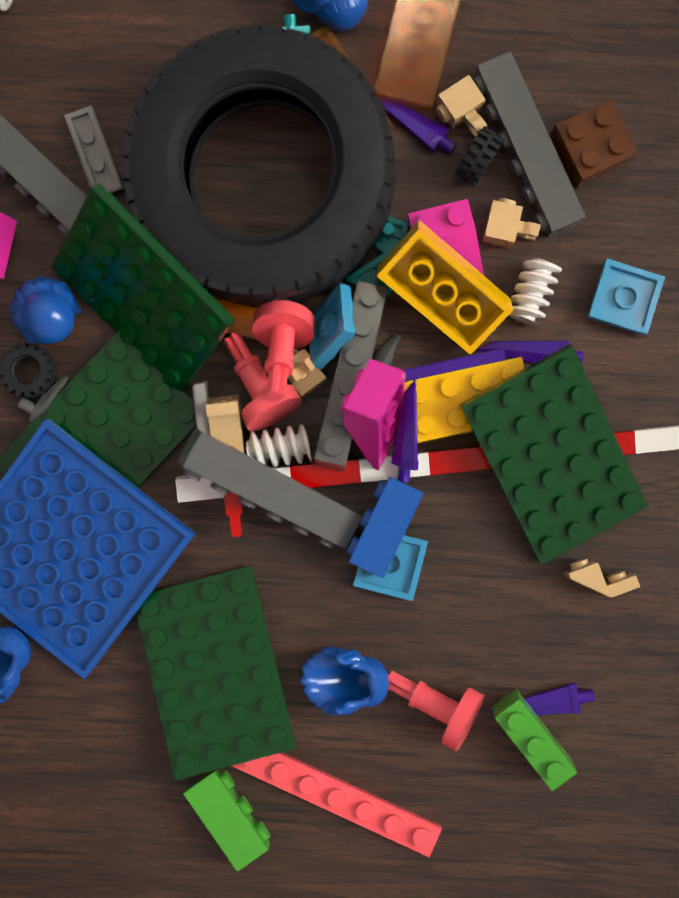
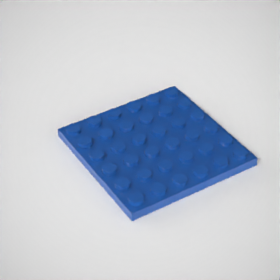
[0,419,196,680]

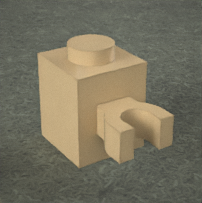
[435,75,487,139]
[482,198,541,249]
[287,348,327,399]

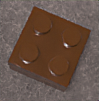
[550,99,638,188]

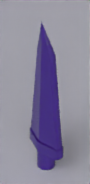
[373,88,457,154]
[477,340,583,364]
[391,377,419,483]
[487,683,595,715]

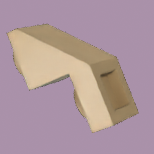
[564,558,640,598]

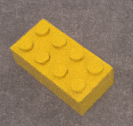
[377,220,513,355]
[405,357,524,444]

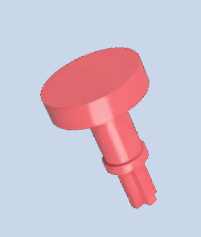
[252,300,315,402]
[224,332,302,431]
[388,671,485,751]

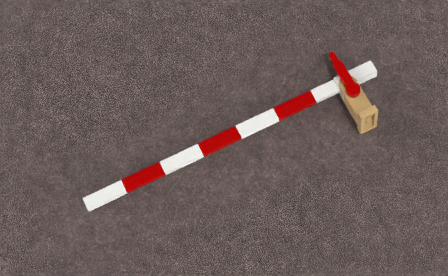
[175,395,679,537]

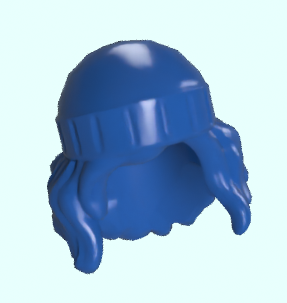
[291,0,368,32]
[9,276,81,345]
[0,626,31,703]
[300,646,389,716]

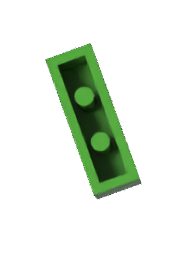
[492,689,577,791]
[183,769,271,872]

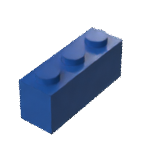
[346,477,424,578]

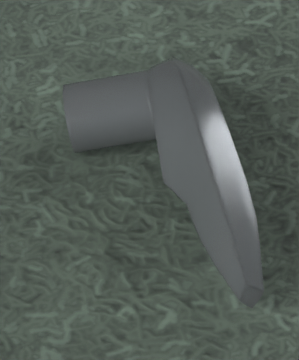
[373,334,402,366]
[17,375,68,422]

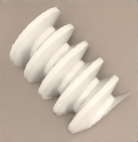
[509,258,562,327]
[246,424,312,467]

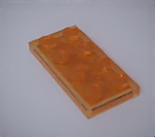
[374,0,460,111]

